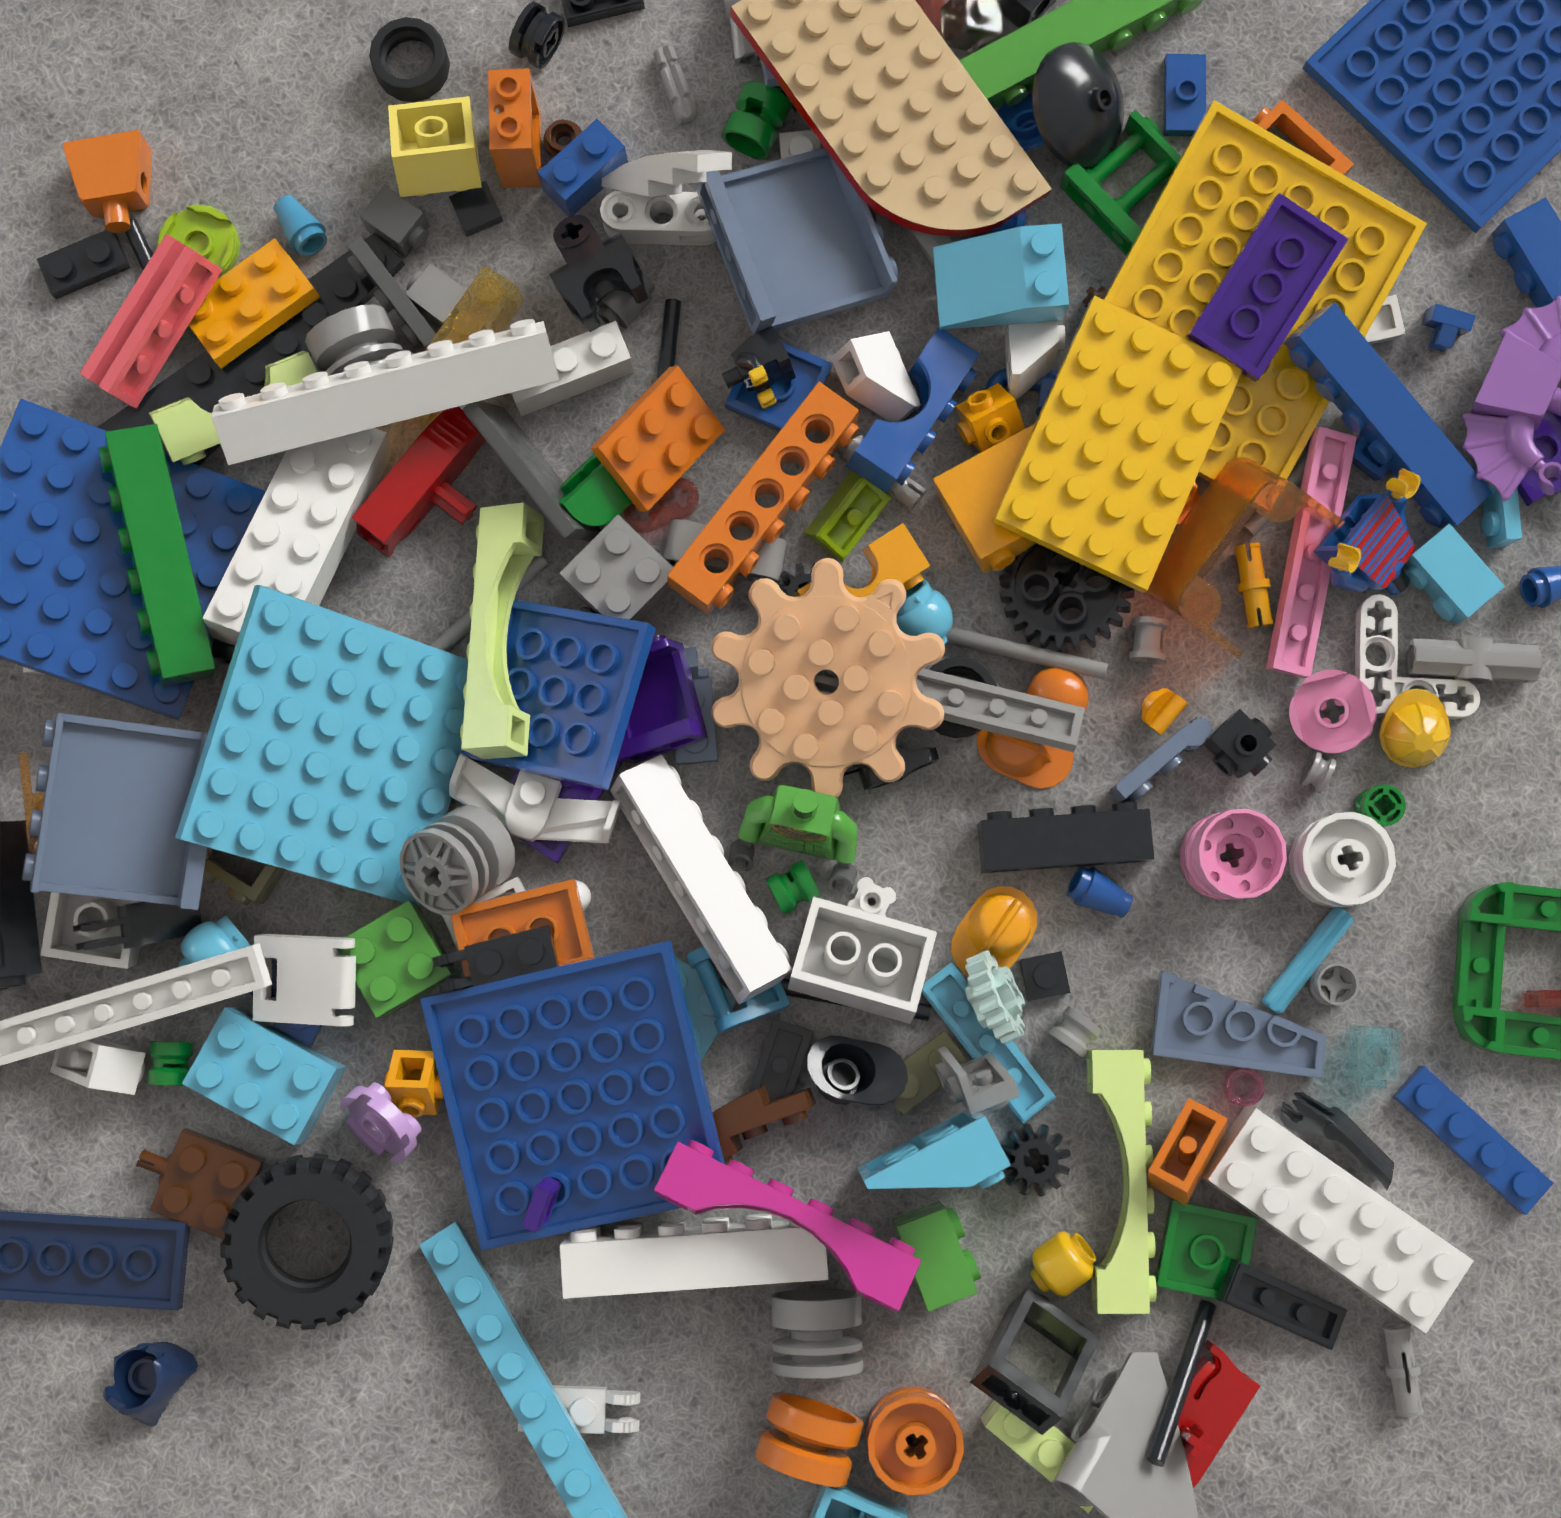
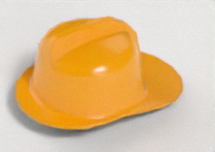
[951,886,1037,977]

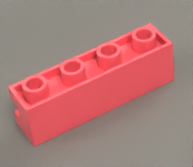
[79,234,222,409]

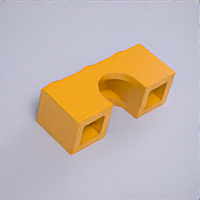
[792,523,930,597]

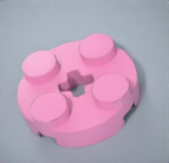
[1289,669,1377,754]

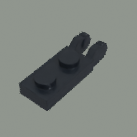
[432,925,560,994]

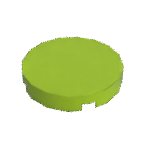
[157,204,241,279]

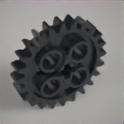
[999,543,1135,653]

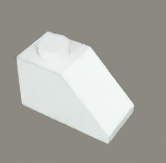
[1004,321,1066,400]
[50,1038,146,1095]

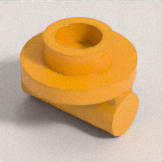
[1141,688,1188,736]

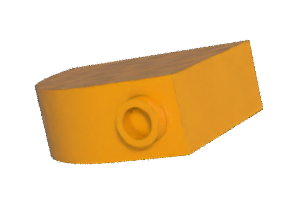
[933,423,1036,574]

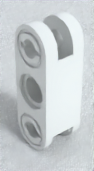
[600,191,716,246]

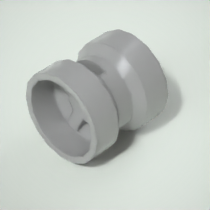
[1307,963,1360,1006]

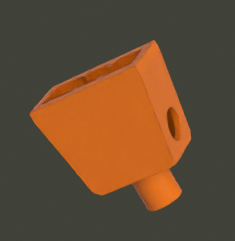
[62,129,152,233]

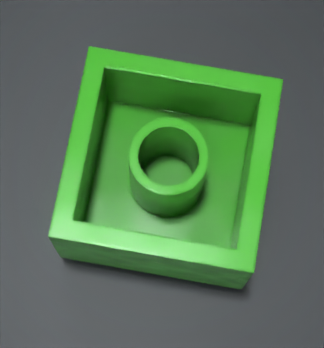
[337,900,458,1018]
[893,1201,981,1312]

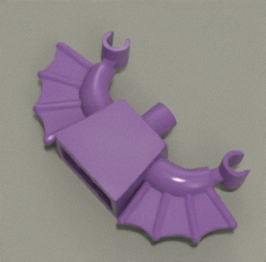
[1462,296,1561,501]

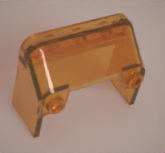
[1147,457,1345,659]

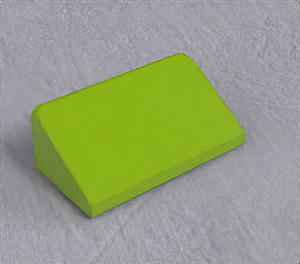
[804,471,892,562]

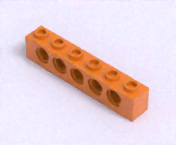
[667,381,860,616]

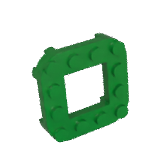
[1452,882,1561,1060]

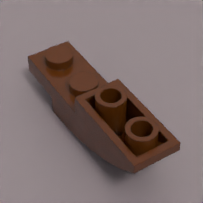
[713,1085,816,1165]

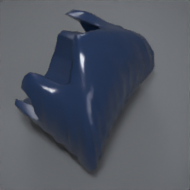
[103,1342,198,1427]

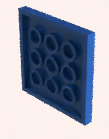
[460,599,656,790]

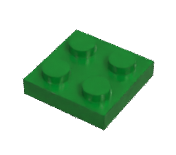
[1155,1199,1258,1299]

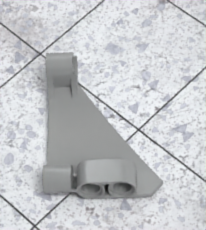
[1052,1352,1198,1518]

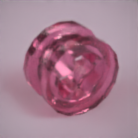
[1223,1068,1265,1106]

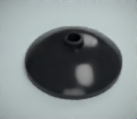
[1032,42,1124,169]

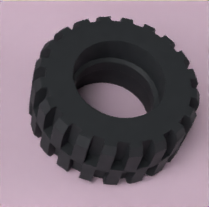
[220,1153,394,1330]

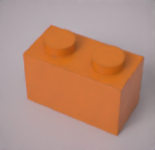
[1148,1098,1228,1206]

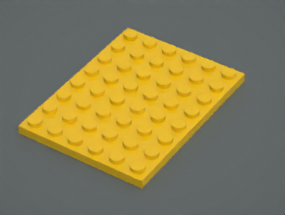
[1103,100,1427,512]

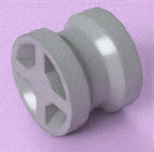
[1048,1006,1102,1059]

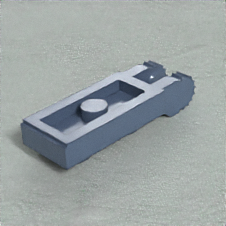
[1110,717,1213,803]

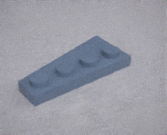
[1150,970,1327,1079]

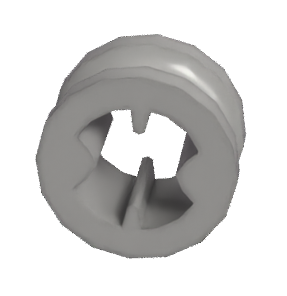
[1300,751,1336,793]

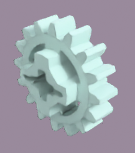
[965,950,1025,1044]

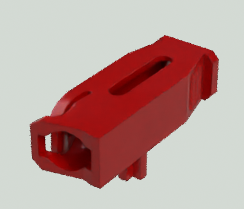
[352,406,486,558]
[1178,1340,1261,1488]

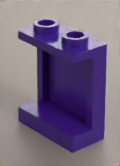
[617,635,708,764]

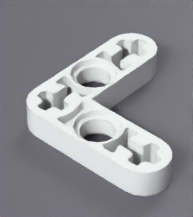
[1355,594,1480,720]

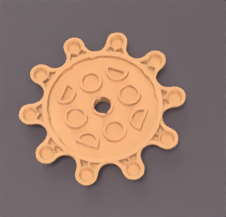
[710,558,945,798]

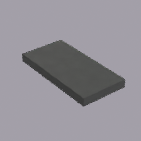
[463,401,602,541]

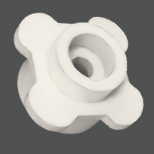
[847,877,896,917]

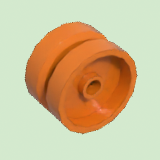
[865,1386,964,1496]
[755,1392,864,1487]

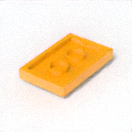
[188,238,320,369]

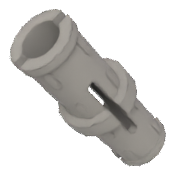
[1382,1323,1424,1417]

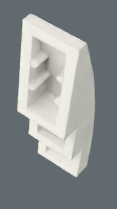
[602,150,732,197]

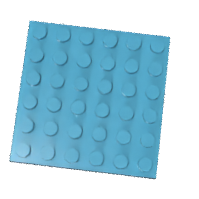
[175,585,468,907]

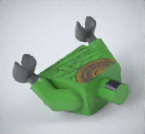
[728,785,858,893]

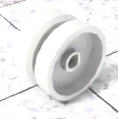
[1289,812,1396,908]

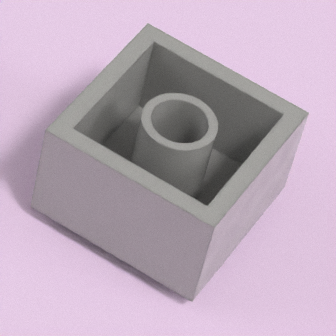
[559,515,673,621]

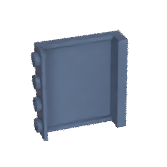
[696,148,898,335]
[22,712,208,910]

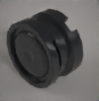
[509,1,566,69]

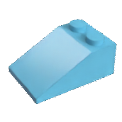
[933,223,1069,330]

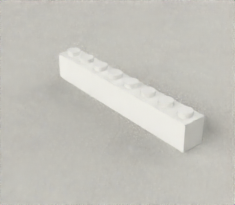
[211,319,559,465]

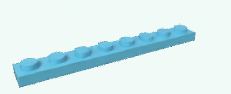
[419,1222,628,1518]

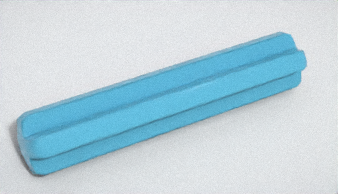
[1262,907,1353,1014]

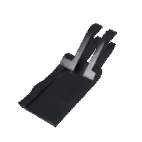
[73,902,202,950]
[1280,1092,1394,1190]

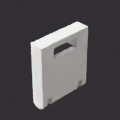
[253,934,356,1026]

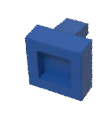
[1422,304,1476,352]

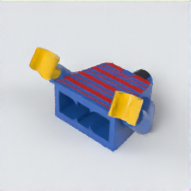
[1314,468,1421,596]

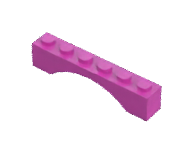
[654,1140,921,1313]

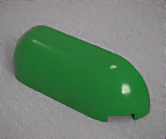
[558,453,632,526]

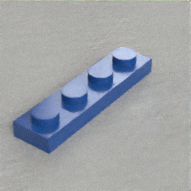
[1392,1065,1554,1215]

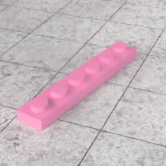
[1266,426,1357,678]

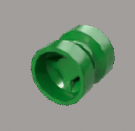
[1353,784,1406,828]
[765,860,821,916]
[147,1041,194,1086]

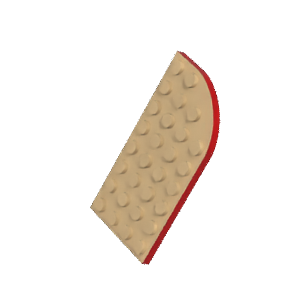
[729,0,1052,237]

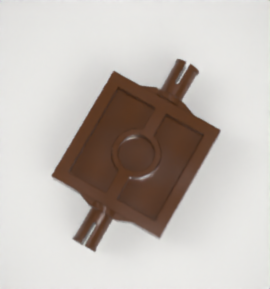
[136,1128,265,1240]

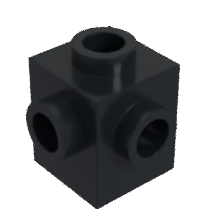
[1203,709,1277,779]

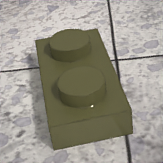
[892,1030,968,1116]

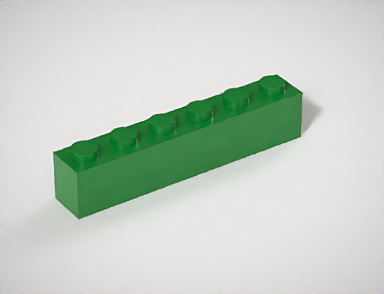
[98,424,215,687]

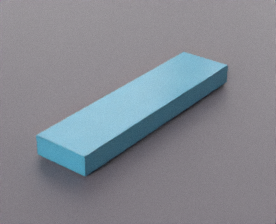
[921,962,1056,1123]

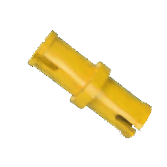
[1233,542,1274,629]

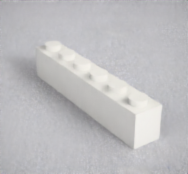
[610,754,792,1005]

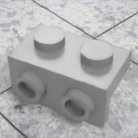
[935,1046,1020,1115]

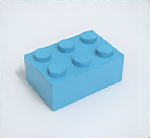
[182,1007,347,1145]

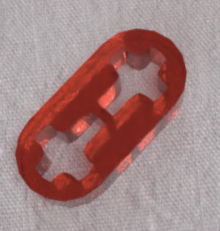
[624,478,699,533]

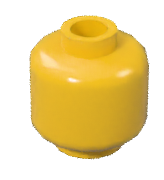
[1030,1231,1097,1297]

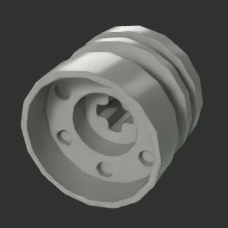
[305,304,403,376]
[399,805,515,915]
[771,1289,863,1381]

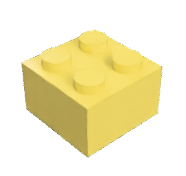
[388,96,482,197]

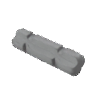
[653,45,697,124]

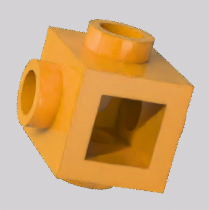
[955,383,1025,453]
[384,1050,444,1118]

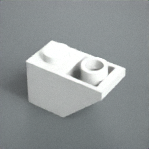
[831,331,921,422]

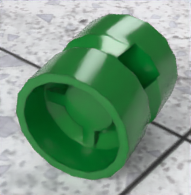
[721,81,791,160]

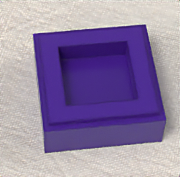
[522,1176,561,1233]

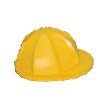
[1379,688,1451,768]

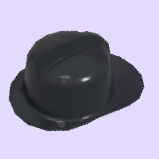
[807,1035,908,1105]

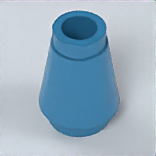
[273,195,327,257]

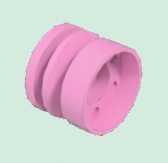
[1179,809,1287,900]

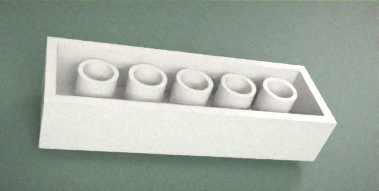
[203,428,391,646]
[1202,1106,1474,1334]
[560,1214,828,1299]

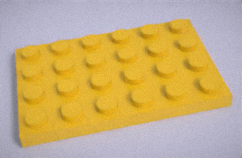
[992,295,1242,593]

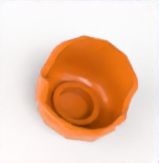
[1026,667,1089,712]

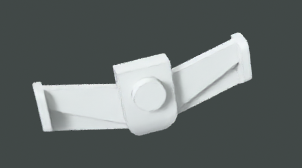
[449,753,622,843]

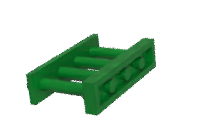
[1060,109,1181,256]

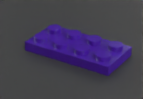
[1186,193,1348,382]

